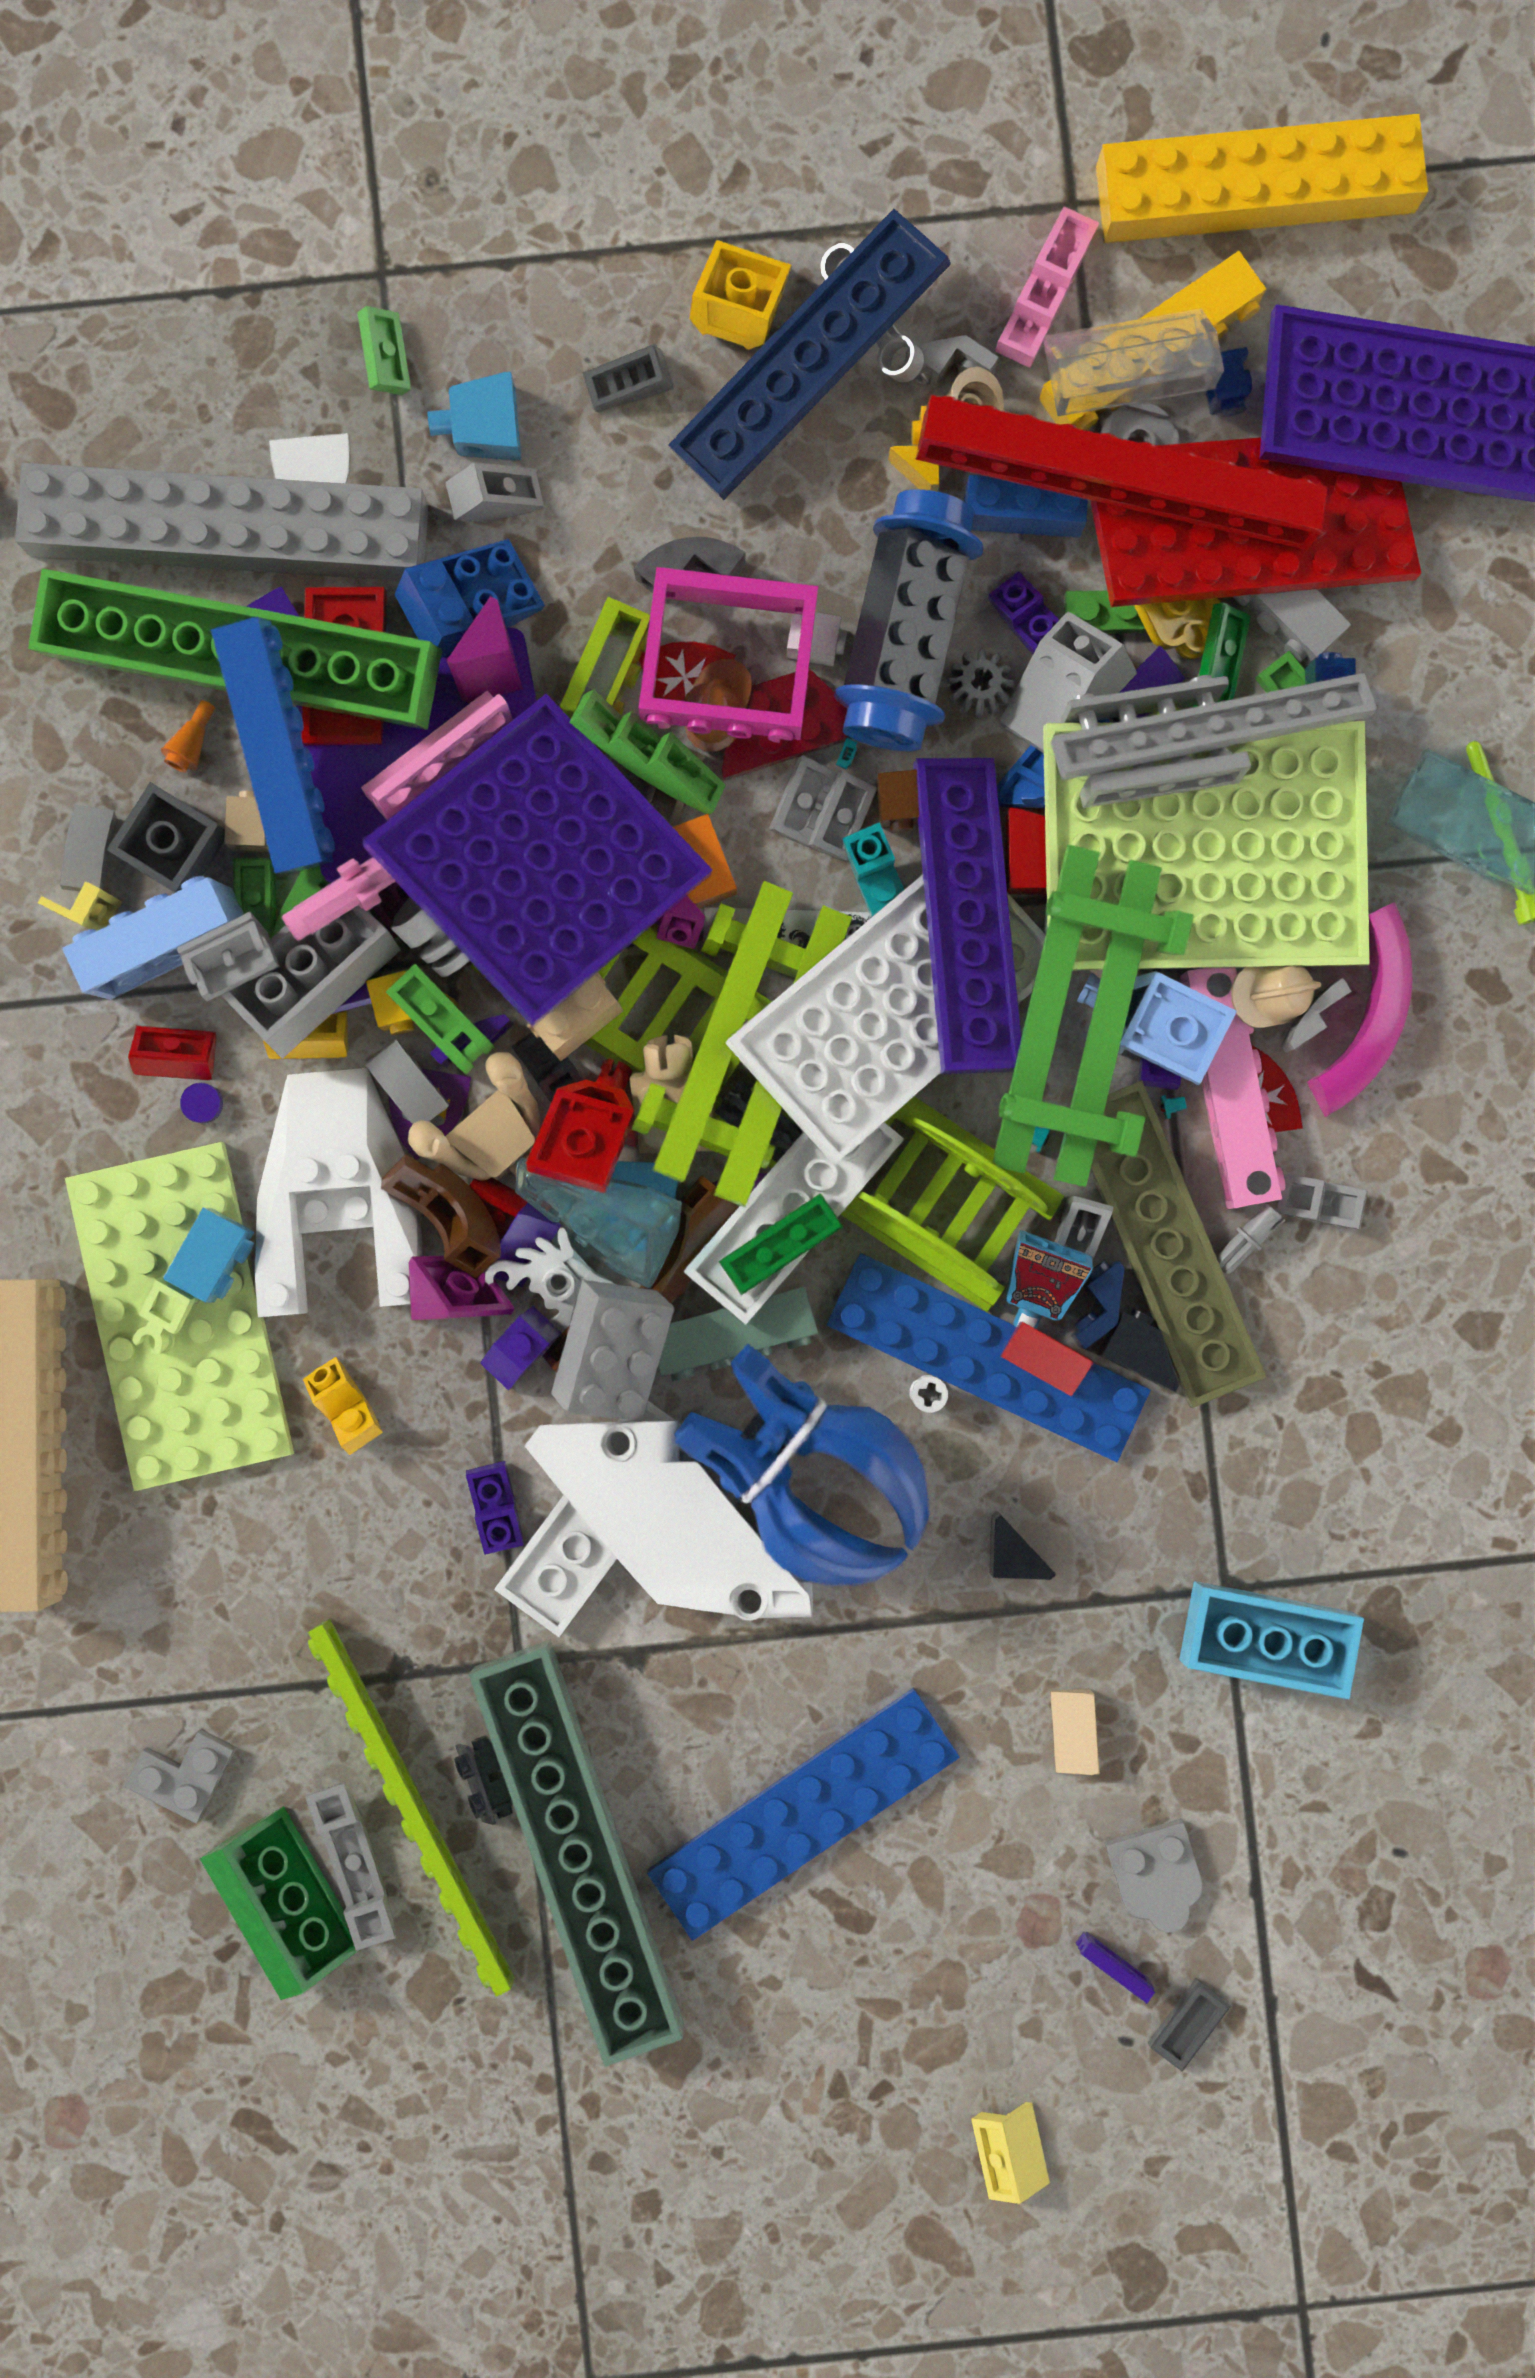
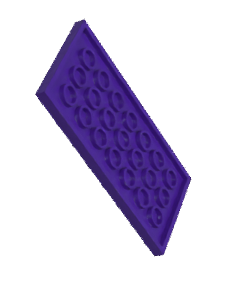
[1260,304,1535,503]

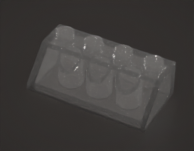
[1043,308,1224,416]

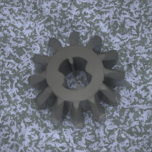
[946,649,1015,719]

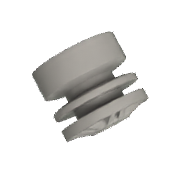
[390,897,470,977]

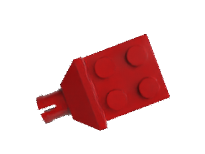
[526,1059,638,1193]

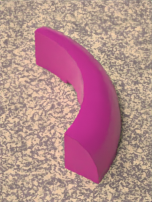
[1307,902,1413,1117]

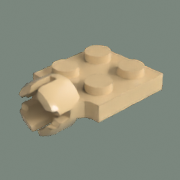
[630,1035,718,1154]

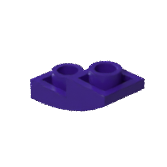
[988,571,1059,655]
[465,1461,524,1555]

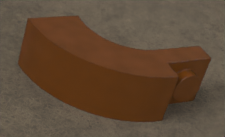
[381,1154,501,1278]

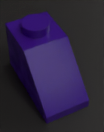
[480,1306,562,1391]

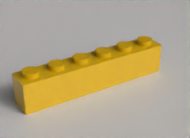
[1039,251,1266,431]

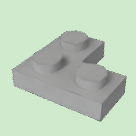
[124,1729,237,1823]

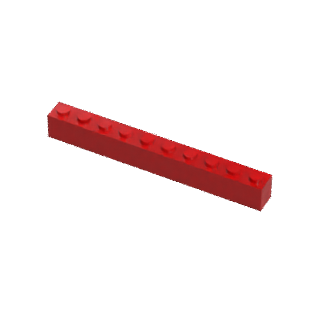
[915,394,1328,550]

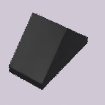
[989,1511,1057,1580]

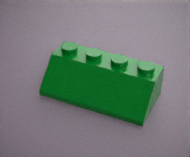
[199,1806,359,2000]

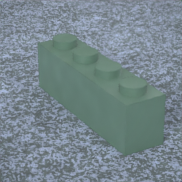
[658,1287,818,1381]

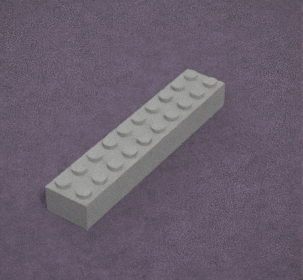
[15,463,429,581]

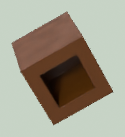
[876,769,919,833]

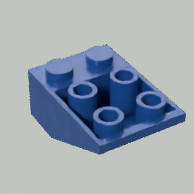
[394,539,545,658]

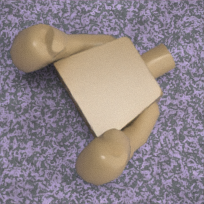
[408,1052,541,1187]

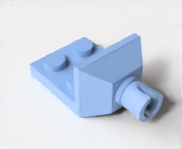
[1077,971,1237,1085]

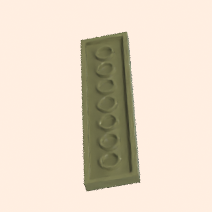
[1090,1080,1267,1408]

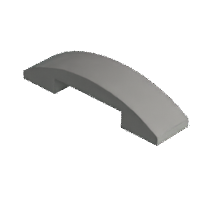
[305,1782,396,1951]

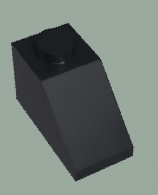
[1098,1309,1179,1393]

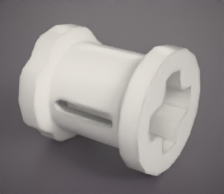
[910,1375,948,1413]

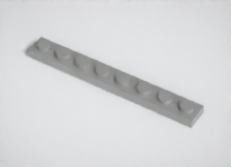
[1051,673,1377,781]

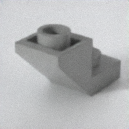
[904,335,999,388]

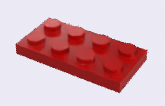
[301,587,387,745]

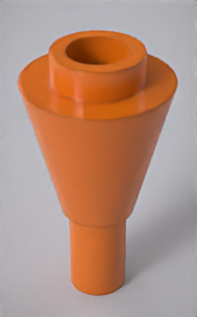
[161,700,215,773]

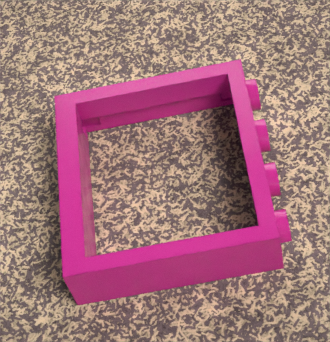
[639,567,818,743]

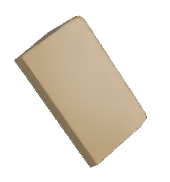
[1050,1688,1099,1775]

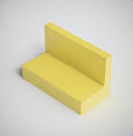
[38,881,122,931]
[971,2102,1050,2204]

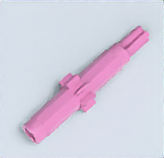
[281,857,395,941]

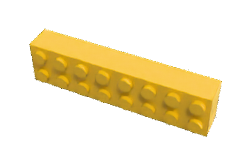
[1096,114,1428,243]

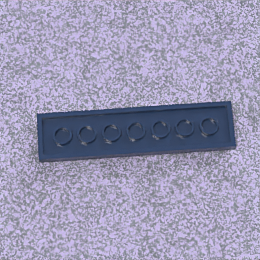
[668,208,951,501]

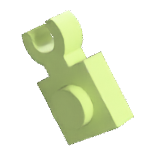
[133,1278,196,1355]

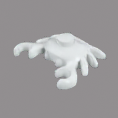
[485,1228,615,1349]

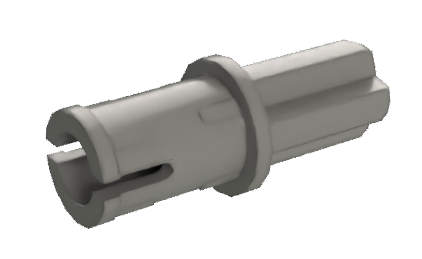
[1216,1202,1285,1274]

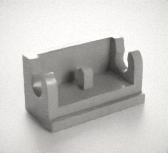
[177,912,279,1001]

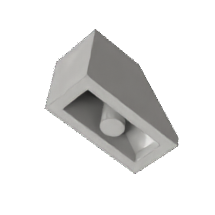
[445,462,544,523]

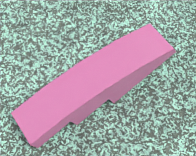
[995,206,1099,368]

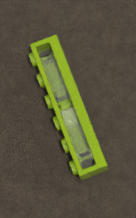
[559,597,650,755]

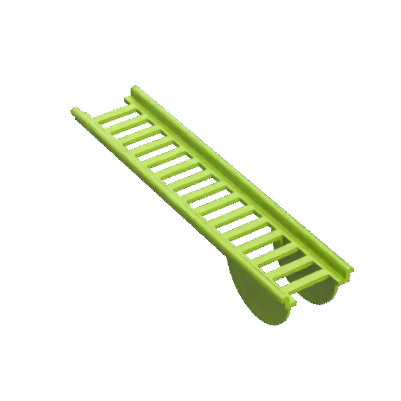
[470,923,1064,1312]

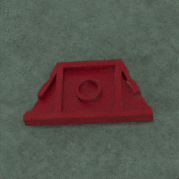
[722,668,852,781]

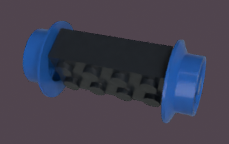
[834,489,984,752]

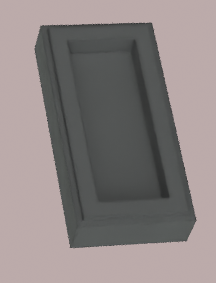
[1148,1978,1231,2072]

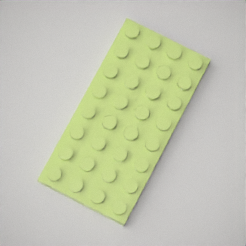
[65,1142,294,1491]

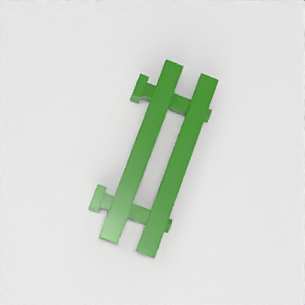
[992,844,1194,1187]

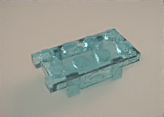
[1387,749,1535,895]

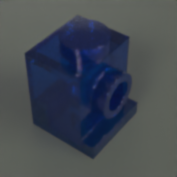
[1201,347,1252,417]

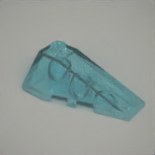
[515,1158,682,1289]

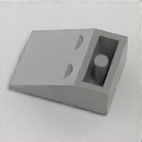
[999,611,1137,753]

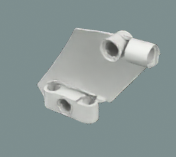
[525,1420,813,1621]

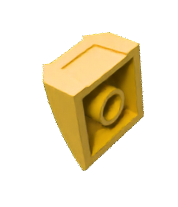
[689,240,792,350]

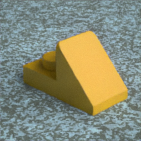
[888,406,939,492]

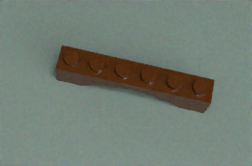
[542,1175,739,1373]

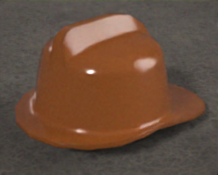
[684,659,753,752]

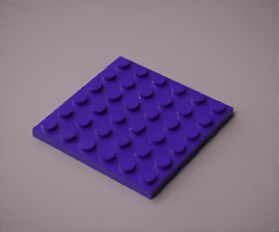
[363,694,713,1027]

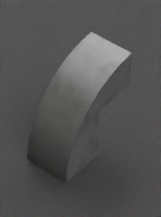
[633,537,746,603]

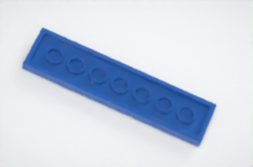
[826,1253,1151,1462]
[647,1687,960,1941]

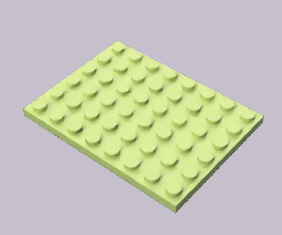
[1043,721,1369,970]

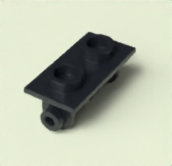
[715,1081,802,1163]
[454,1735,513,1825]

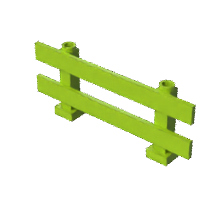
[632,881,852,1207]

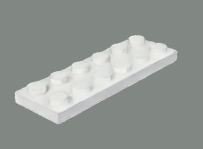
[684,1122,904,1325]
[494,1399,692,1637]

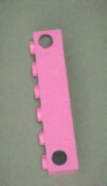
[1180,968,1285,1209]

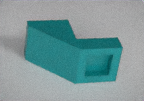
[842,822,905,917]

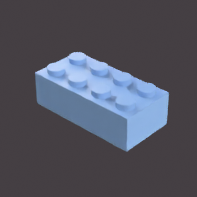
[62,876,244,1000]

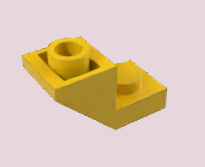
[303,1357,383,1455]

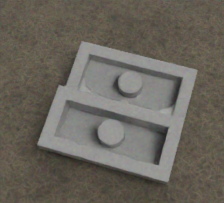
[769,756,877,861]

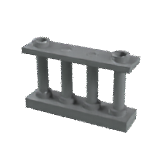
[1061,675,1251,808]

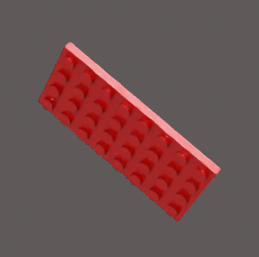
[1090,437,1422,607]

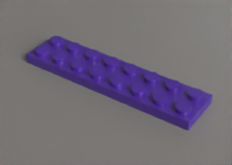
[913,758,1021,1074]

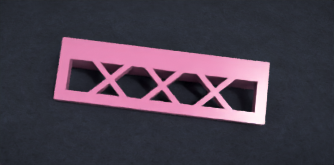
[361,691,513,821]

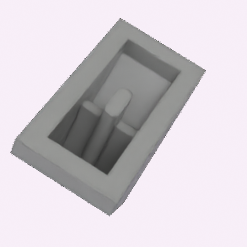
[1055,1196,1113,1261]

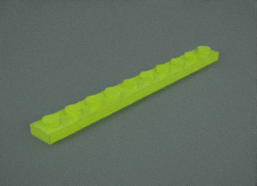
[308,1619,515,1997]

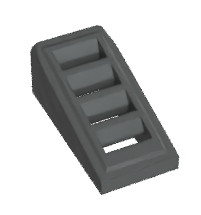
[583,344,674,412]

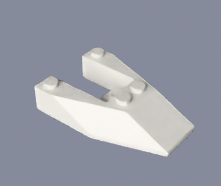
[255,1068,423,1317]

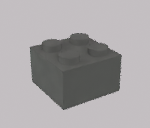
[107,782,225,893]

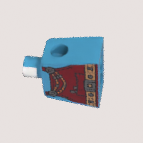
[1006,1230,1093,1329]

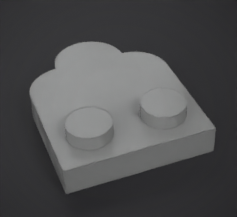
[1104,1818,1203,1933]

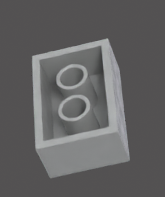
[551,1280,674,1422]

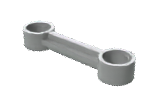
[821,244,924,383]

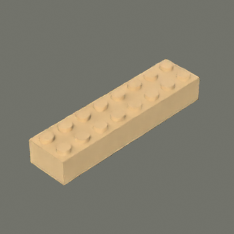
[0,1279,68,1612]

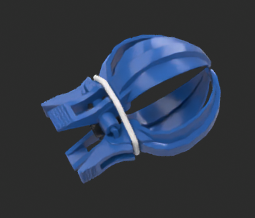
[674,1344,929,1586]

